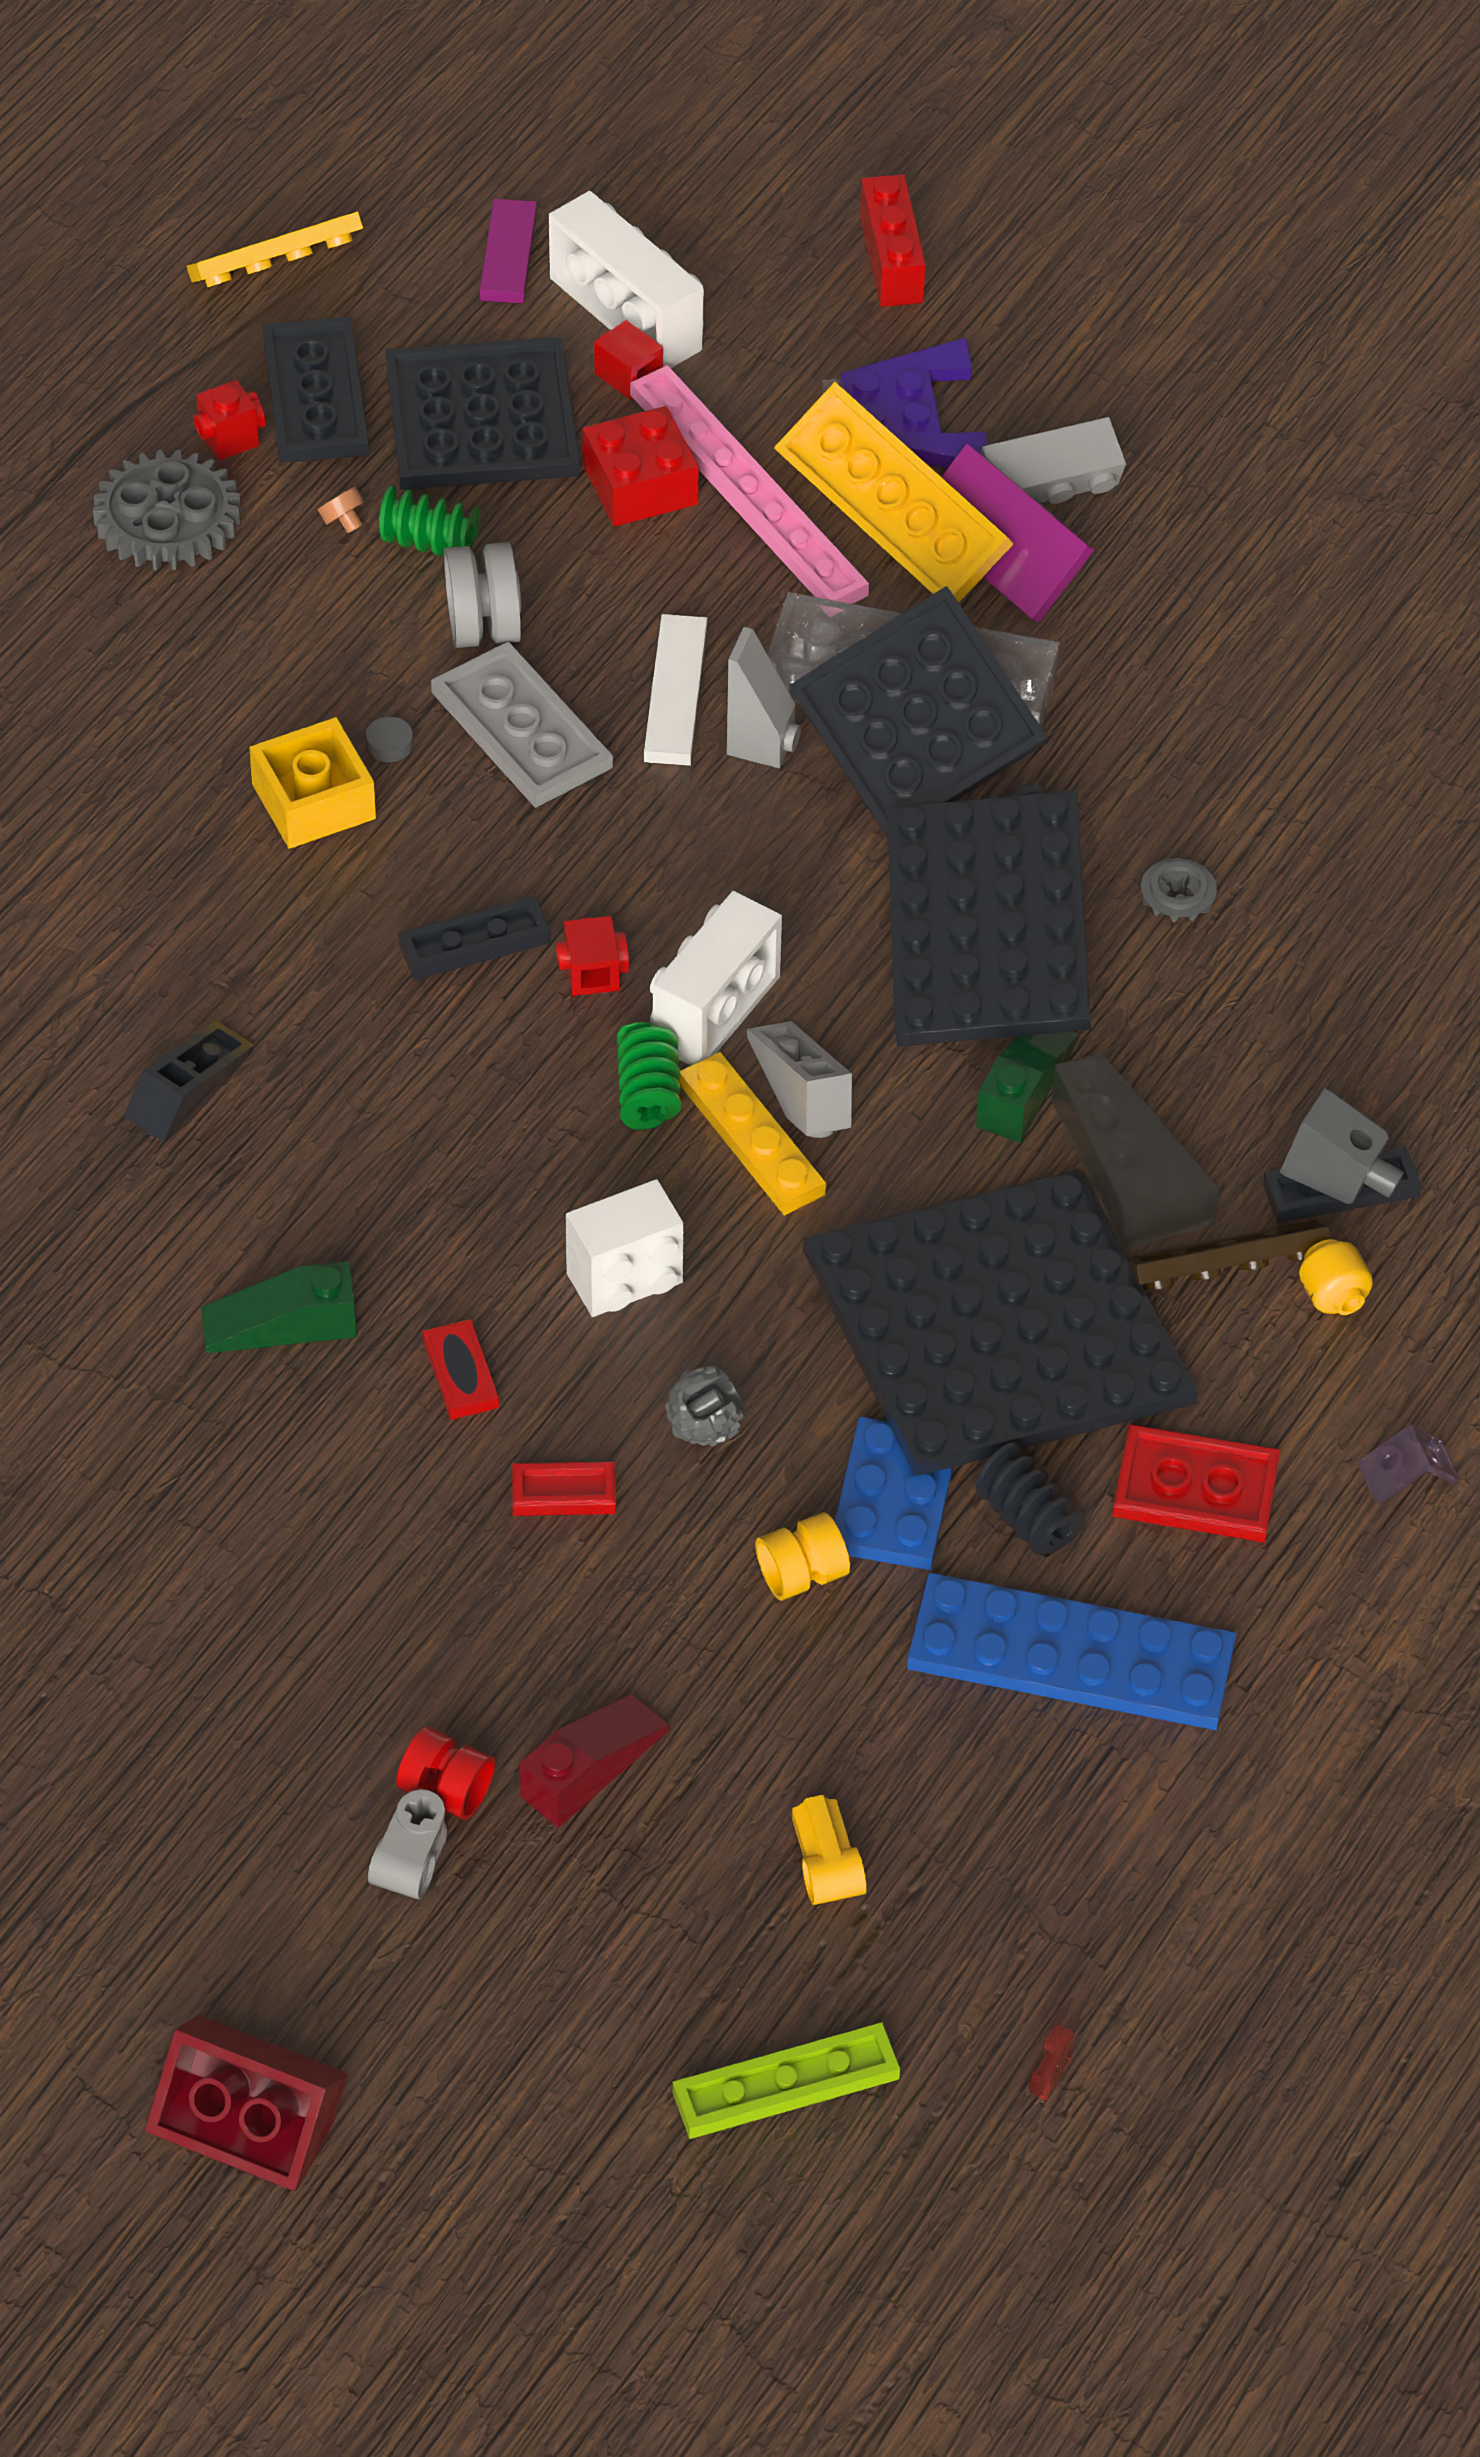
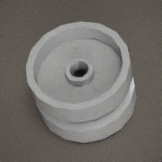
[444,542,521,648]

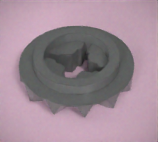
[1140,858,1217,924]

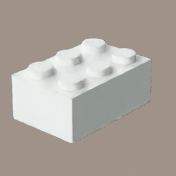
[650,891,782,1066]

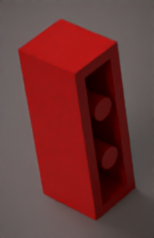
[860,174,925,307]

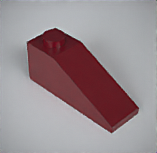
[519,1694,670,1828]

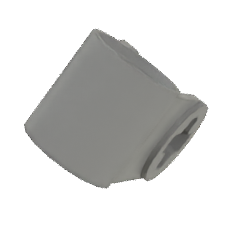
[368,1789,447,1900]

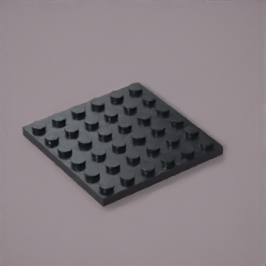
[803,1170,1198,1477]

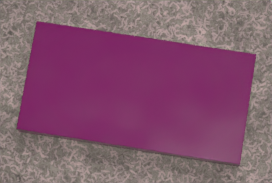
[941,444,1095,622]

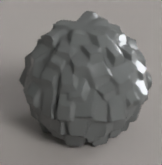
[665,1365,746,1447]

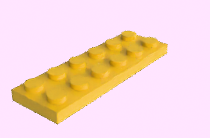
[774,382,1014,603]

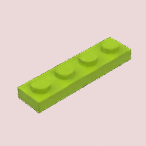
[672,2022,900,2139]

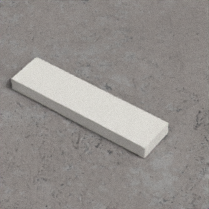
[644,614,707,765]

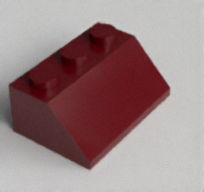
[145,2015,348,2191]

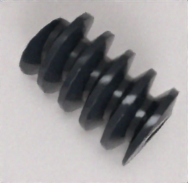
[976,1442,1086,1555]

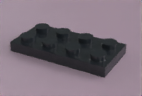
[262,317,369,463]

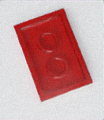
[1112,1424,1281,1543]

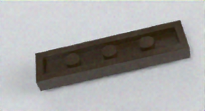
[1127,1220,1330,1290]

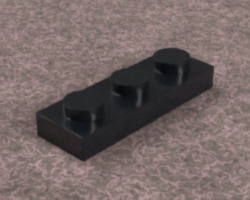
[398,896,551,980]
[1263,1147,1421,1223]

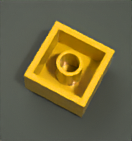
[249,717,376,849]

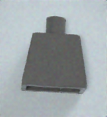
[1279,1088,1404,1204]

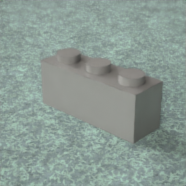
[980,417,1126,504]

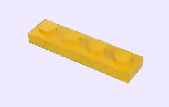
[186,212,363,287]
[679,1052,826,1216]

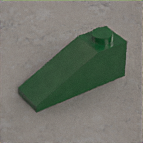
[976,1031,1079,1144]
[201,1261,357,1353]

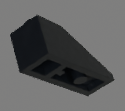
[124,1020,255,1142]

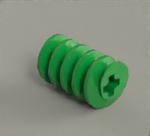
[379,485,481,557]
[617,1022,681,1130]

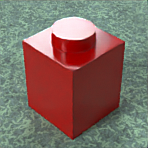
[594,320,663,401]

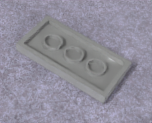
[431,642,613,808]

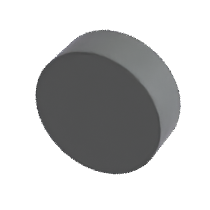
[366,717,413,762]

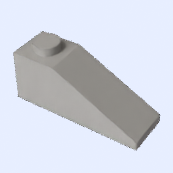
[727,627,801,769]
[747,1021,852,1138]

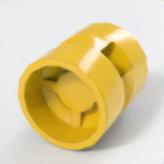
[755,1512,850,1601]

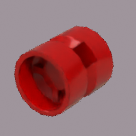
[397,1726,496,1820]

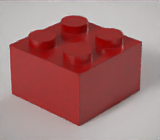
[582,406,699,527]

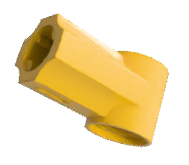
[792,1795,866,1905]

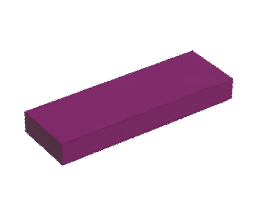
[480,199,537,303]

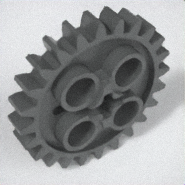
[93,449,241,570]

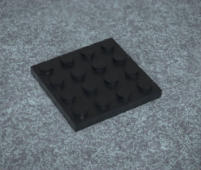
[385,337,580,490]
[788,586,1048,841]

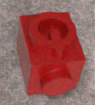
[193,379,266,461]
[556,916,629,996]

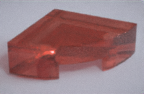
[1029,2024,1074,2101]

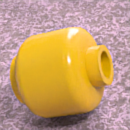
[1299,1239,1373,1315]

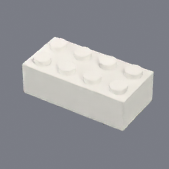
[549,191,704,368]

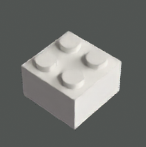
[566,1179,683,1317]

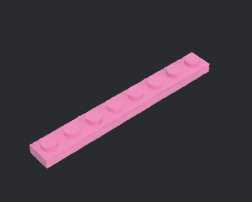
[630,365,869,614]

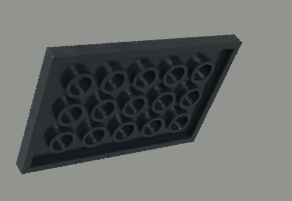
[888,790,1091,1047]

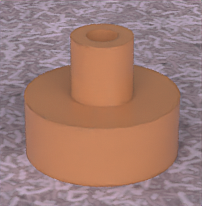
[317,486,365,534]

